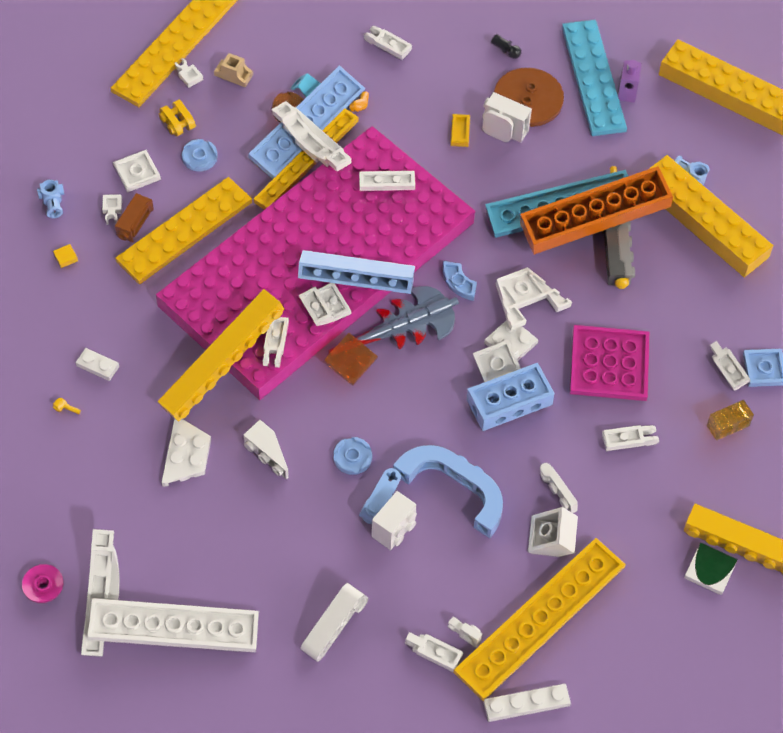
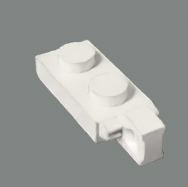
[710,341,750,391]
[405,632,463,672]

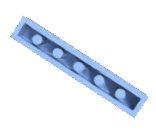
[298,250,415,294]

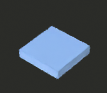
[743,349,783,387]

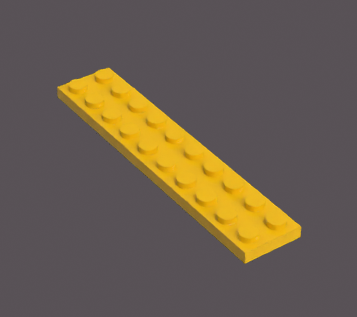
[111,0,238,108]
[453,538,626,701]

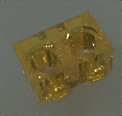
[707,400,754,441]

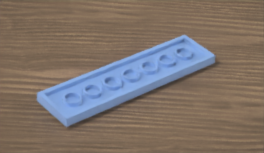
[247,65,365,179]

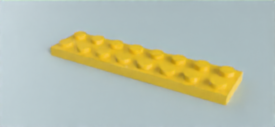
[115,177,252,285]

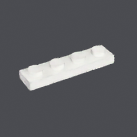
[483,684,571,722]

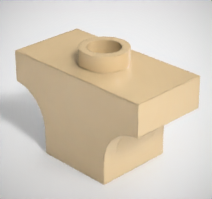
[214,53,253,87]

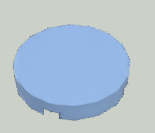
[181,139,218,172]
[334,437,372,475]

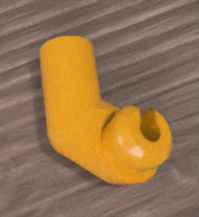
[349,91,369,112]

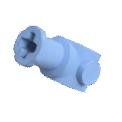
[675,156,710,185]
[37,180,65,218]

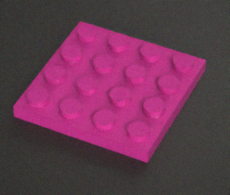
[570,325,650,401]

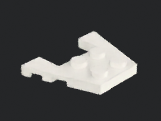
[495,267,572,330]

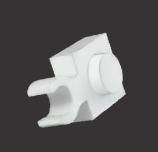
[175,59,203,88]
[102,195,122,225]
[448,617,482,648]

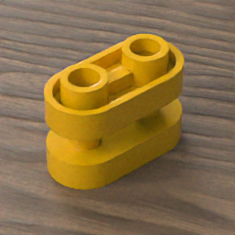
[158,99,196,137]

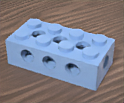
[466,363,555,431]

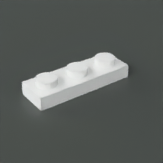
[359,171,415,191]

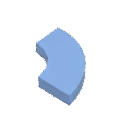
[442,261,477,301]

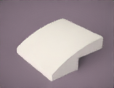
[299,283,352,326]

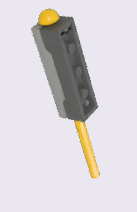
[603,166,635,289]

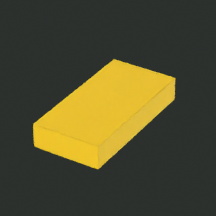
[451,114,470,147]

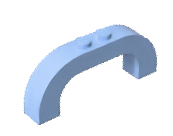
[393,445,503,538]

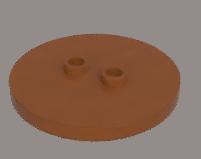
[494,68,564,127]

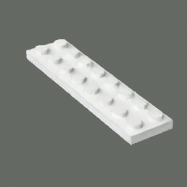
[88,598,259,652]

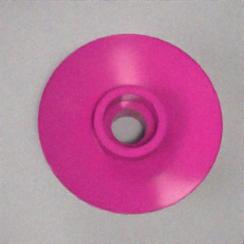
[22,564,64,603]

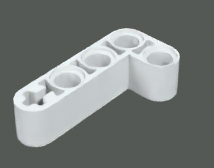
[301,583,368,662]

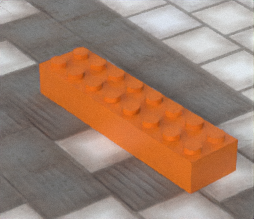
[520,166,673,254]

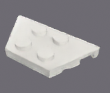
[162,419,211,487]

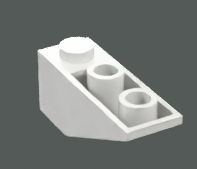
[243,420,289,480]

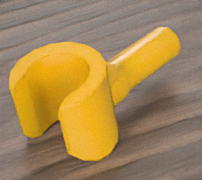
[53,398,81,414]

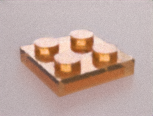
[324,333,378,386]

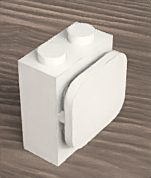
[482,92,532,143]

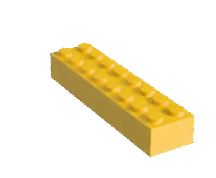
[658,39,783,136]
[649,155,774,278]

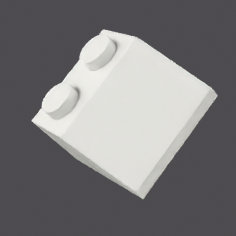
[528,507,578,557]

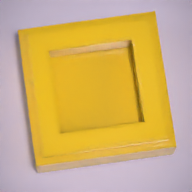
[53,244,78,268]

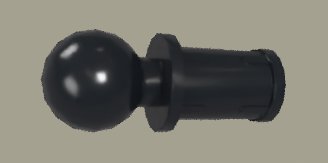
[491,33,521,59]

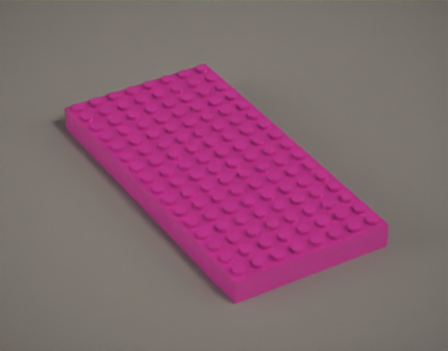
[156,126,475,400]

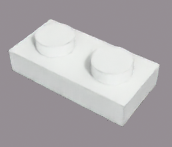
[76,348,120,381]

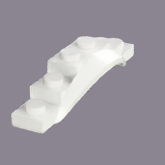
[272,101,352,172]
[81,529,119,656]

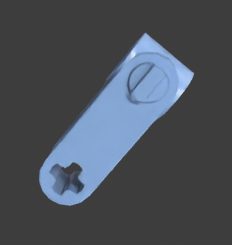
[359,468,401,524]

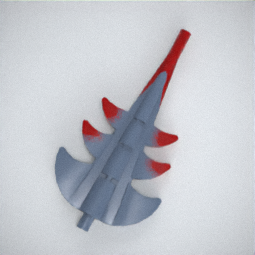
[328,286,459,357]

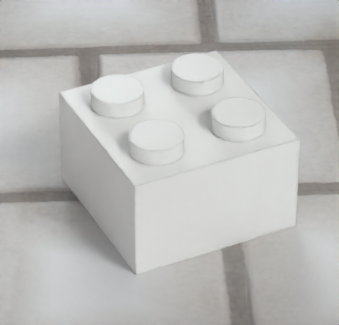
[372,491,417,550]

